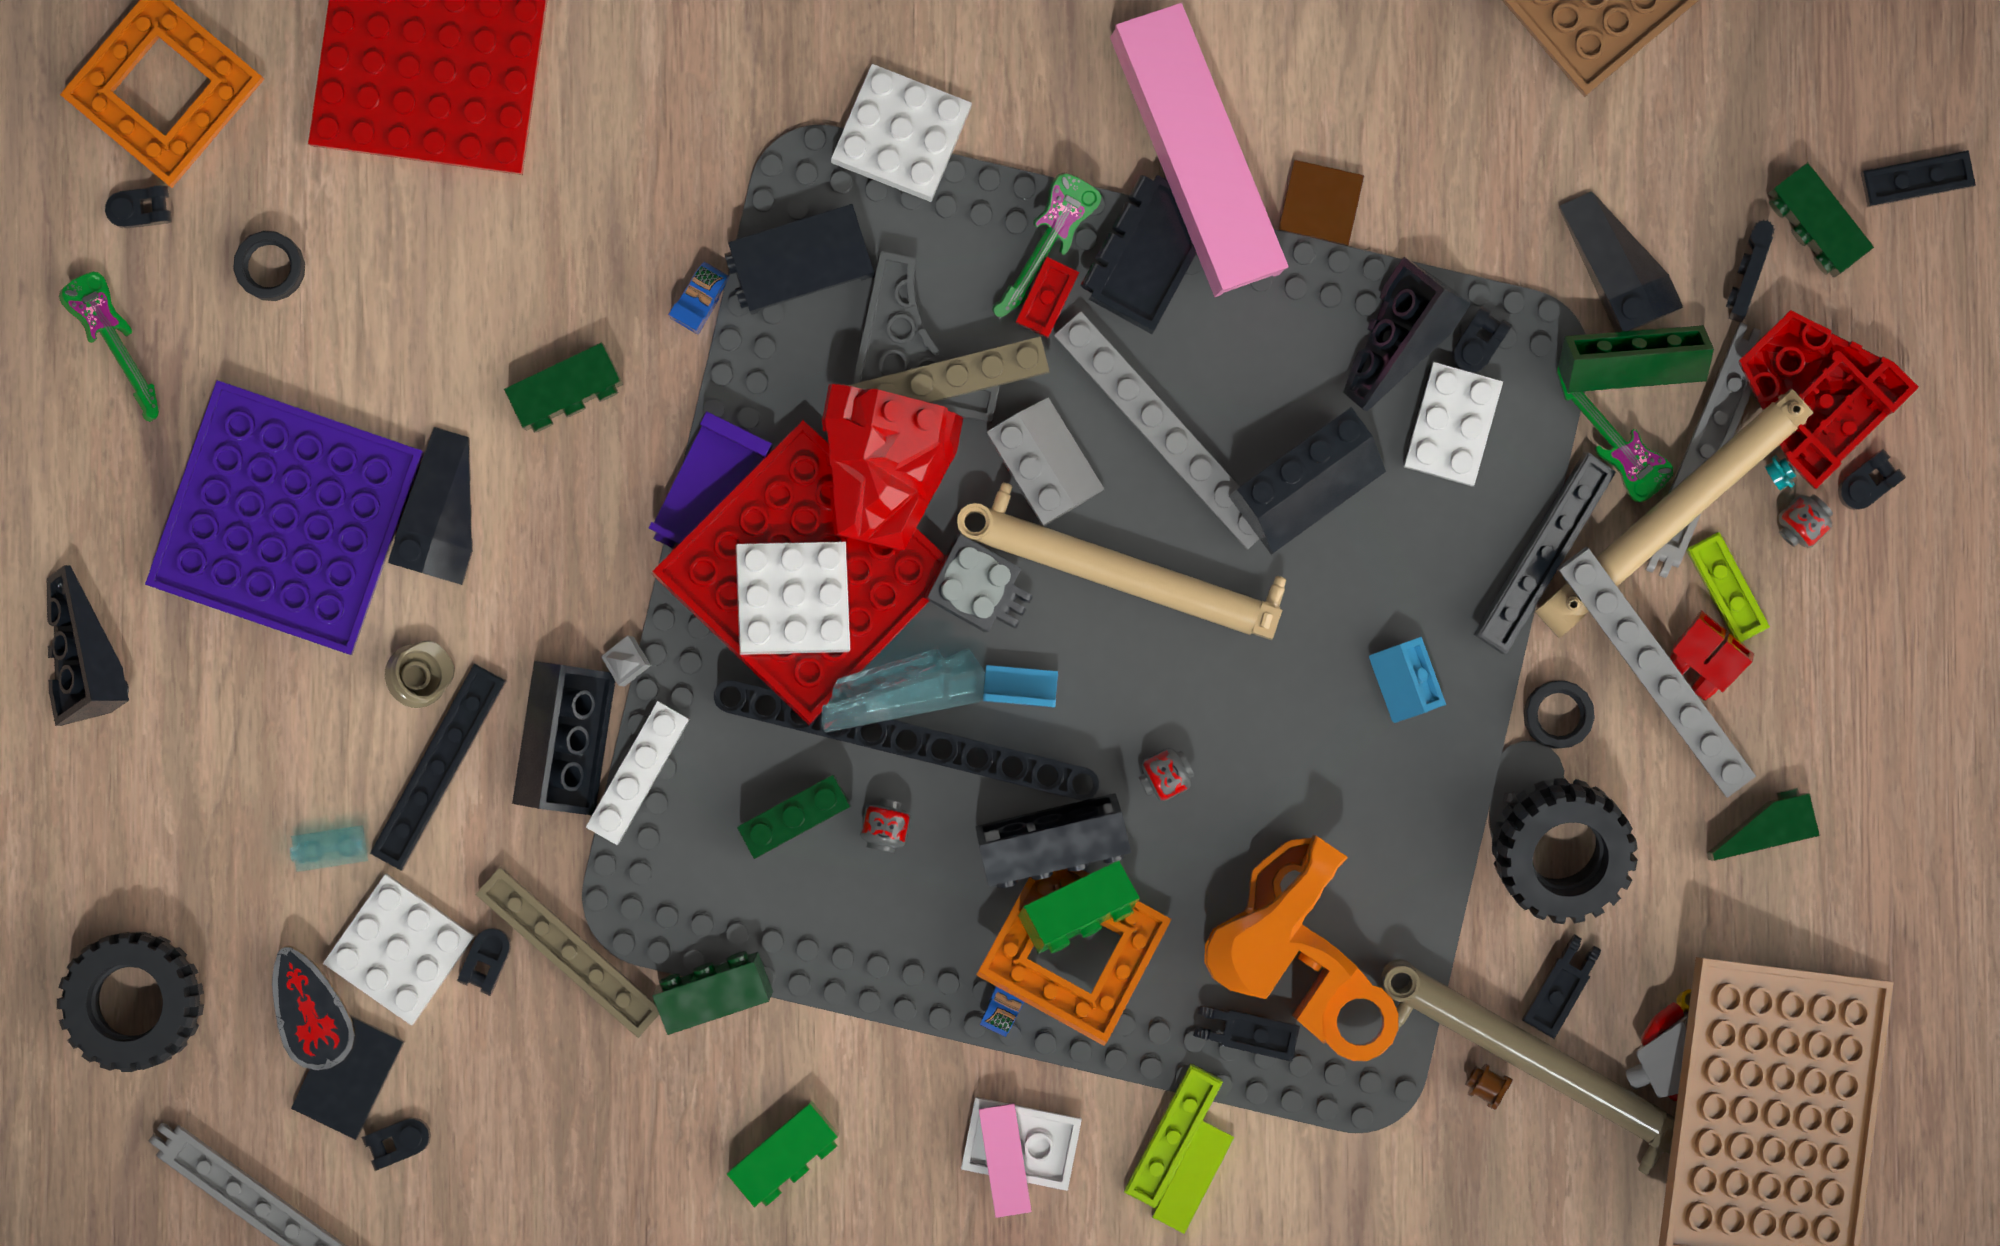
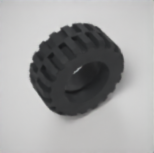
[1492,778,1638,924]
[57,932,204,1072]

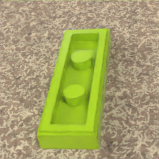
[1686,532,1770,642]
[1152,1121,1234,1234]

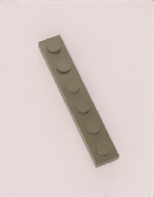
[848,336,1050,403]
[475,867,659,1038]

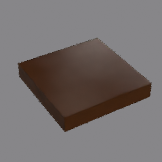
[1278,160,1364,246]

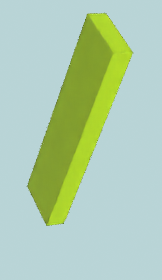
[1124,1063,1223,1209]

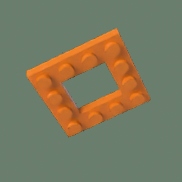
[60,0,264,188]
[976,868,1172,1046]

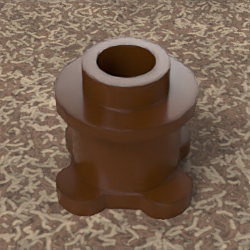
[1465,1064,1513,1110]

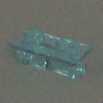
[290,825,368,872]

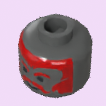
[1778,494,1833,548]
[1138,748,1195,802]
[860,798,911,853]

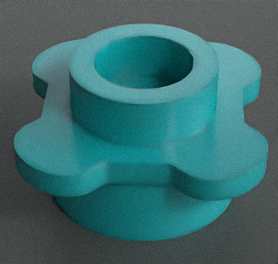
[1765,455,1797,490]

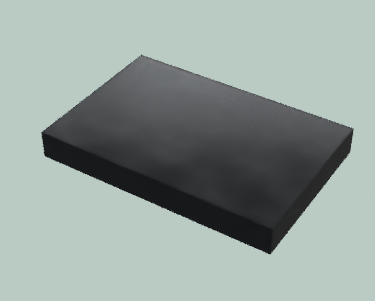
[291,1014,405,1140]

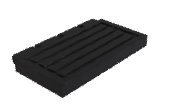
[1080,175,1197,334]

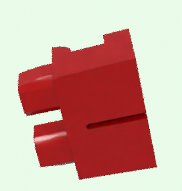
[1669,610,1754,701]

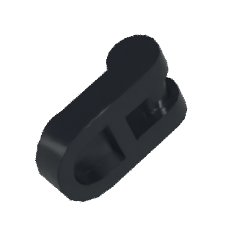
[105,185,172,229]
[1453,306,1512,373]
[1838,449,1906,510]
[457,928,511,996]
[361,1118,431,1171]

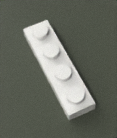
[586,701,690,845]

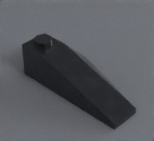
[1343,257,1471,411]

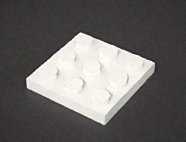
[831,64,972,202]
[736,542,850,655]
[323,874,475,1026]

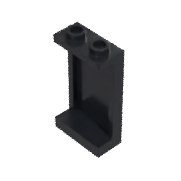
[724,204,875,315]

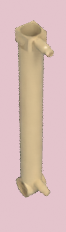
[1534,389,1814,638]
[957,482,1286,640]

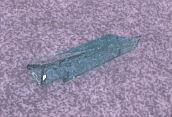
[822,648,985,732]

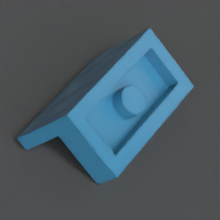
[1369,637,1446,723]
[983,665,1058,708]

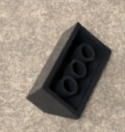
[1229,407,1386,555]
[512,661,615,816]
[975,793,1131,888]

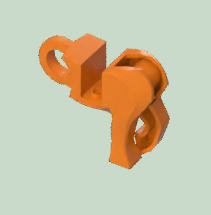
[1204,835,1398,1061]

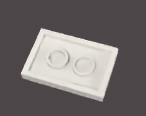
[1403,362,1503,487]
[961,1097,1082,1191]

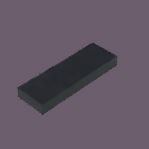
[1861,150,1976,208]

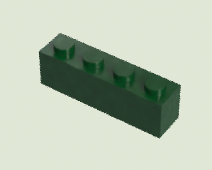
[1559,325,1714,393]

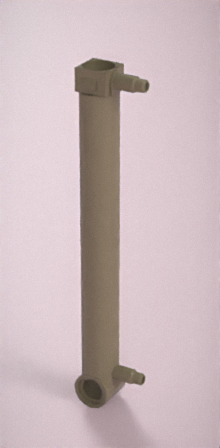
[1381,959,1675,1175]

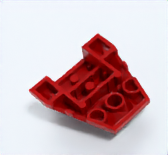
[1738,310,1919,489]
[822,384,963,551]

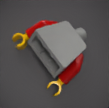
[1626,989,1692,1102]

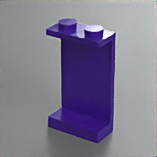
[649,411,773,548]

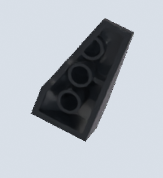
[1559,191,1683,332]
[388,427,473,585]
[46,565,129,726]

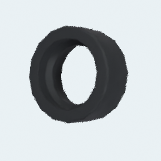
[233,231,305,301]
[1523,680,1595,749]

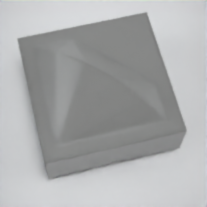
[601,635,651,687]

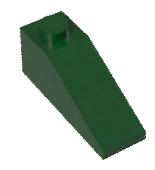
[1707,788,1820,861]

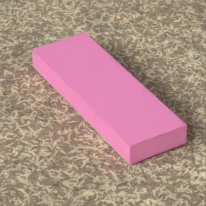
[979,1103,1032,1218]

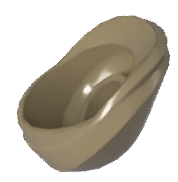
[385,641,454,708]

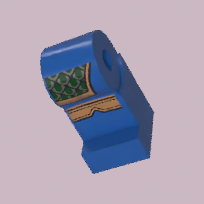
[668,262,730,335]
[980,986,1024,1037]

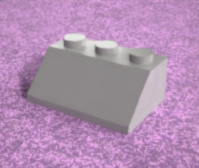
[987,397,1105,527]

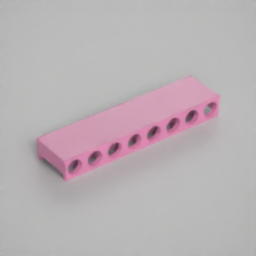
[1110,3,1289,297]

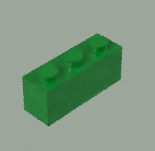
[1018,861,1140,954]
[727,1101,839,1208]

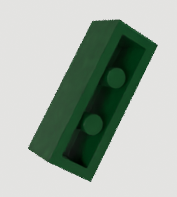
[1767,162,1874,278]
[504,342,624,433]
[737,775,852,859]
[652,951,773,1035]

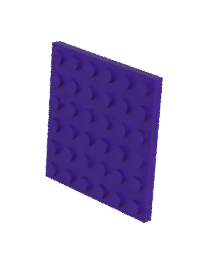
[145,380,423,655]

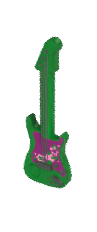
[992,173,1102,317]
[59,272,159,422]
[1556,366,1673,503]

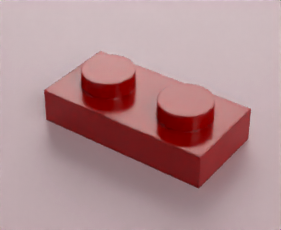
[1016,257,1079,338]

